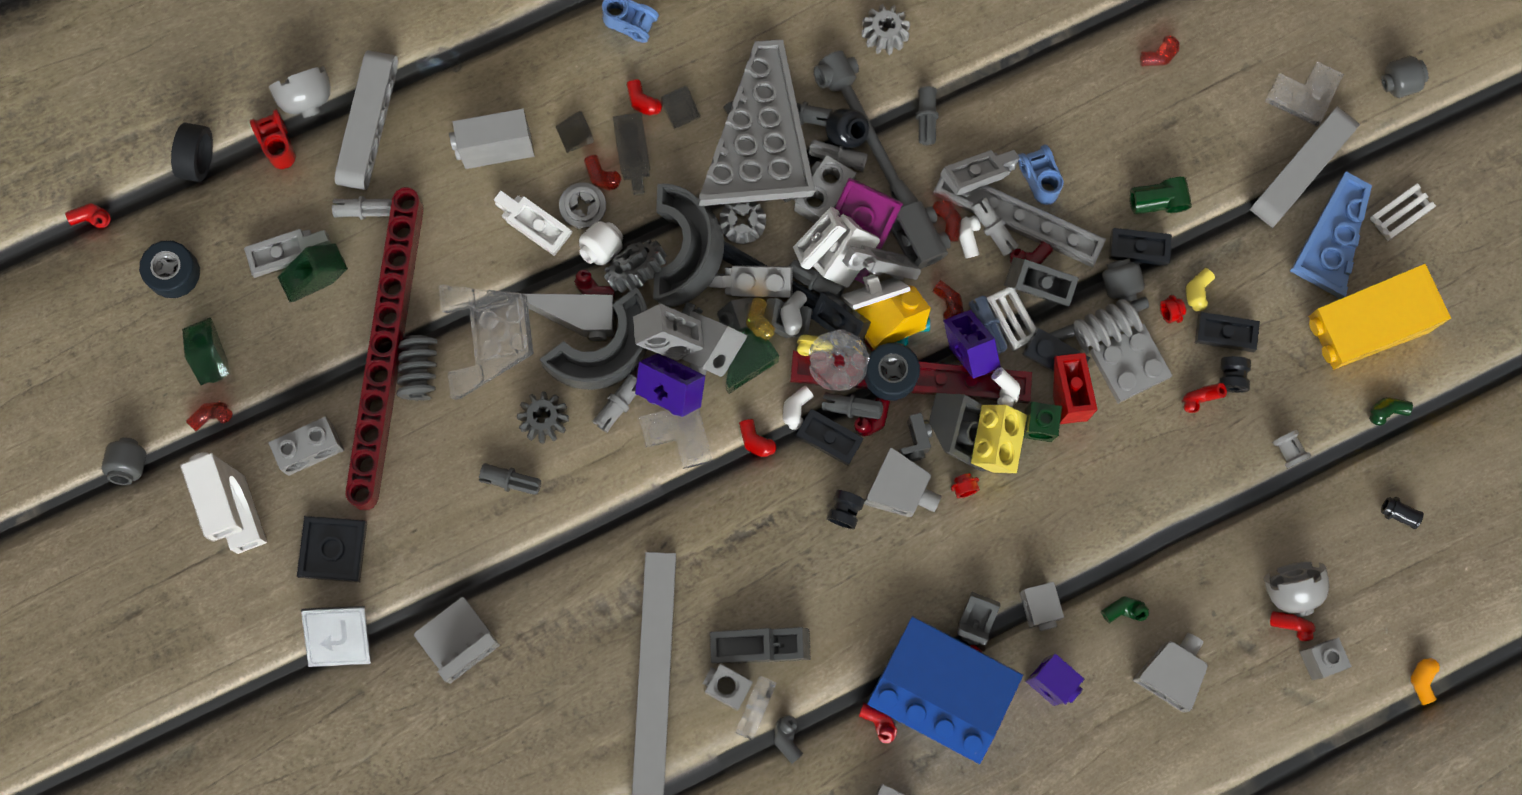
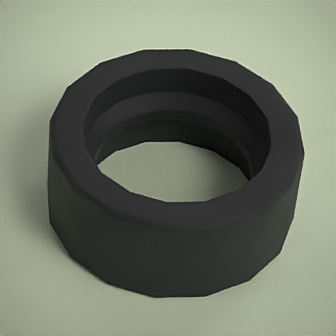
[171,123,213,182]

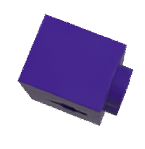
[943,310,1001,379]
[635,353,705,417]
[1025,653,1084,706]

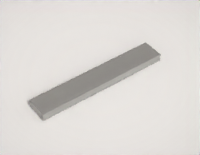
[932,176,1106,267]

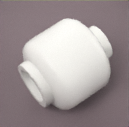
[579,221,623,266]

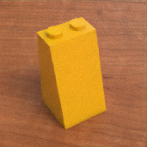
[1309,264,1451,370]

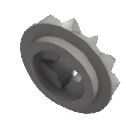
[559,183,606,229]
[719,202,766,244]

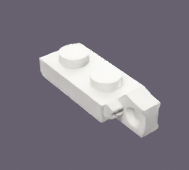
[494,191,572,256]

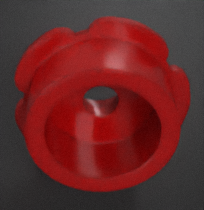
[1160,295,1186,323]
[951,473,980,498]

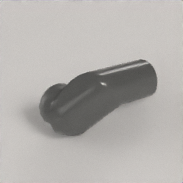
[774,715,803,764]

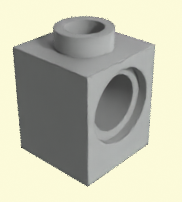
[1020,582,1064,631]
[1300,638,1352,680]
[703,664,753,711]

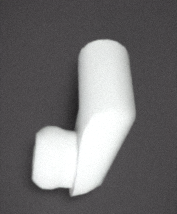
[959,215,981,258]
[991,367,1021,408]
[783,385,814,430]

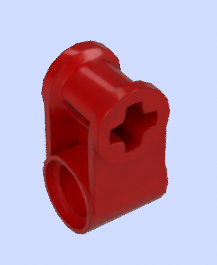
[249,109,296,170]

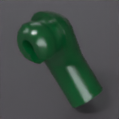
[1369,397,1413,426]
[1101,596,1149,623]

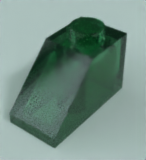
[278,243,348,303]
[182,318,229,385]
[726,326,780,394]

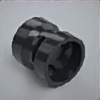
[1219,356,1251,393]
[826,490,865,530]

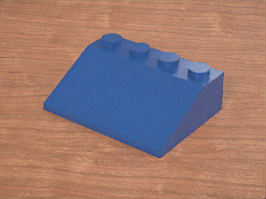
[867,616,1023,765]

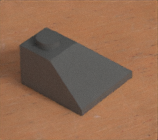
[929,393,986,471]

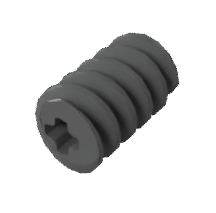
[396,335,438,401]

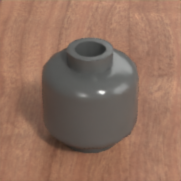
[1381,56,1429,98]
[1102,258,1145,302]
[101,437,146,485]

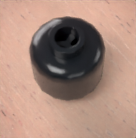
[826,108,869,148]

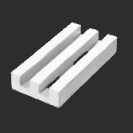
[1369,183,1436,241]
[793,207,847,270]
[987,287,1036,351]

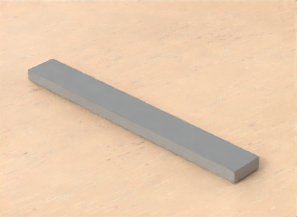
[632,552,676,795]

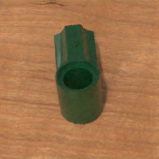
[1130,177,1192,214]

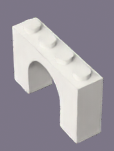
[181,452,267,554]

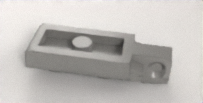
[941,150,1020,196]
[244,229,332,278]
[842,245,921,280]
[709,265,793,298]

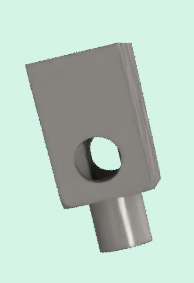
[681,311,747,377]
[864,447,942,517]
[1133,633,1208,712]

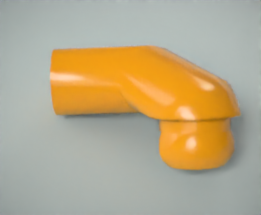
[1411,658,1440,705]

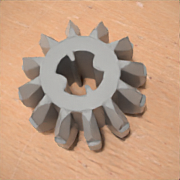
[861,4,910,55]

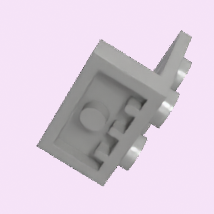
[414,597,500,684]

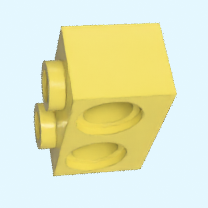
[971,405,1027,473]

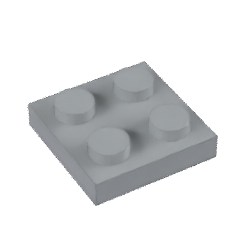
[1090,324,1173,404]

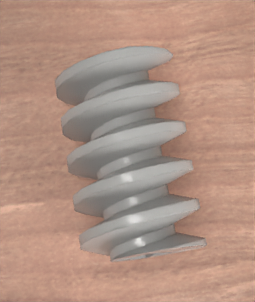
[1073,299,1143,354]

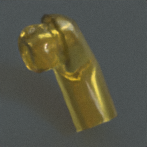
[746,298,775,340]

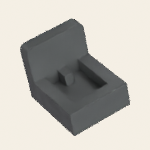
[717,297,765,332]
[762,298,812,338]
[899,413,932,462]
[957,592,1000,645]

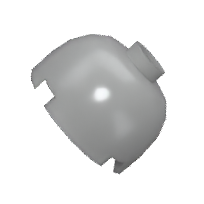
[269,66,331,118]
[1264,562,1330,617]

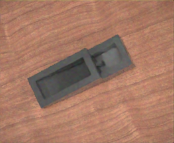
[710,627,811,664]

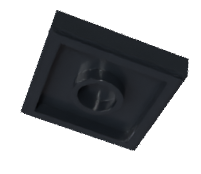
[297,516,367,583]

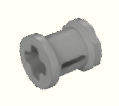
[1273,430,1311,468]

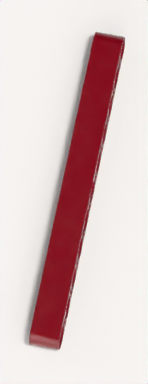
[346,187,424,511]

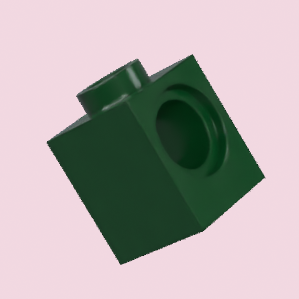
[1023,402,1062,442]

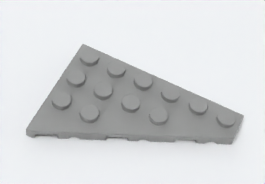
[698,40,815,206]

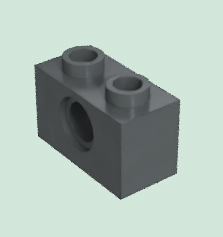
[1004,257,1079,306]

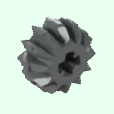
[517,391,569,444]

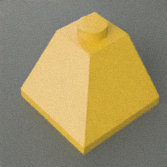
[848,285,931,350]

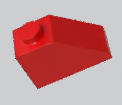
[1053,353,1098,424]

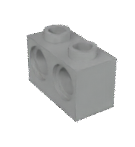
[793,155,857,224]
[633,304,704,361]
[268,417,345,476]

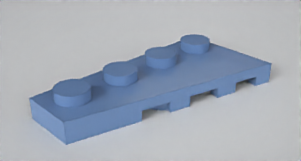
[1290,171,1372,299]

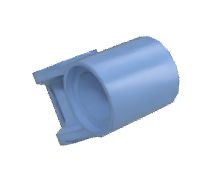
[602,0,659,43]
[1018,144,1064,205]

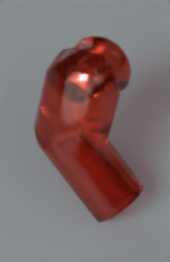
[584,155,621,191]
[932,280,964,319]
[186,402,233,431]

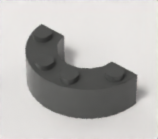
[653,184,724,307]
[540,287,647,390]

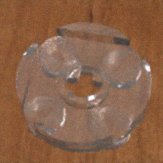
[809,329,870,391]
[735,676,777,741]

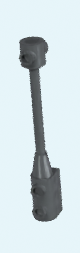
[814,51,951,269]

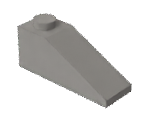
[522,294,615,341]

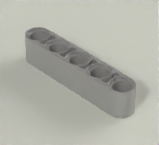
[335,50,398,190]
[1249,106,1360,228]

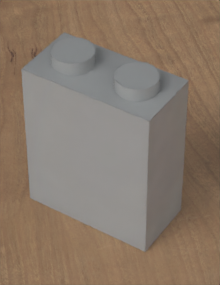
[449,108,535,169]

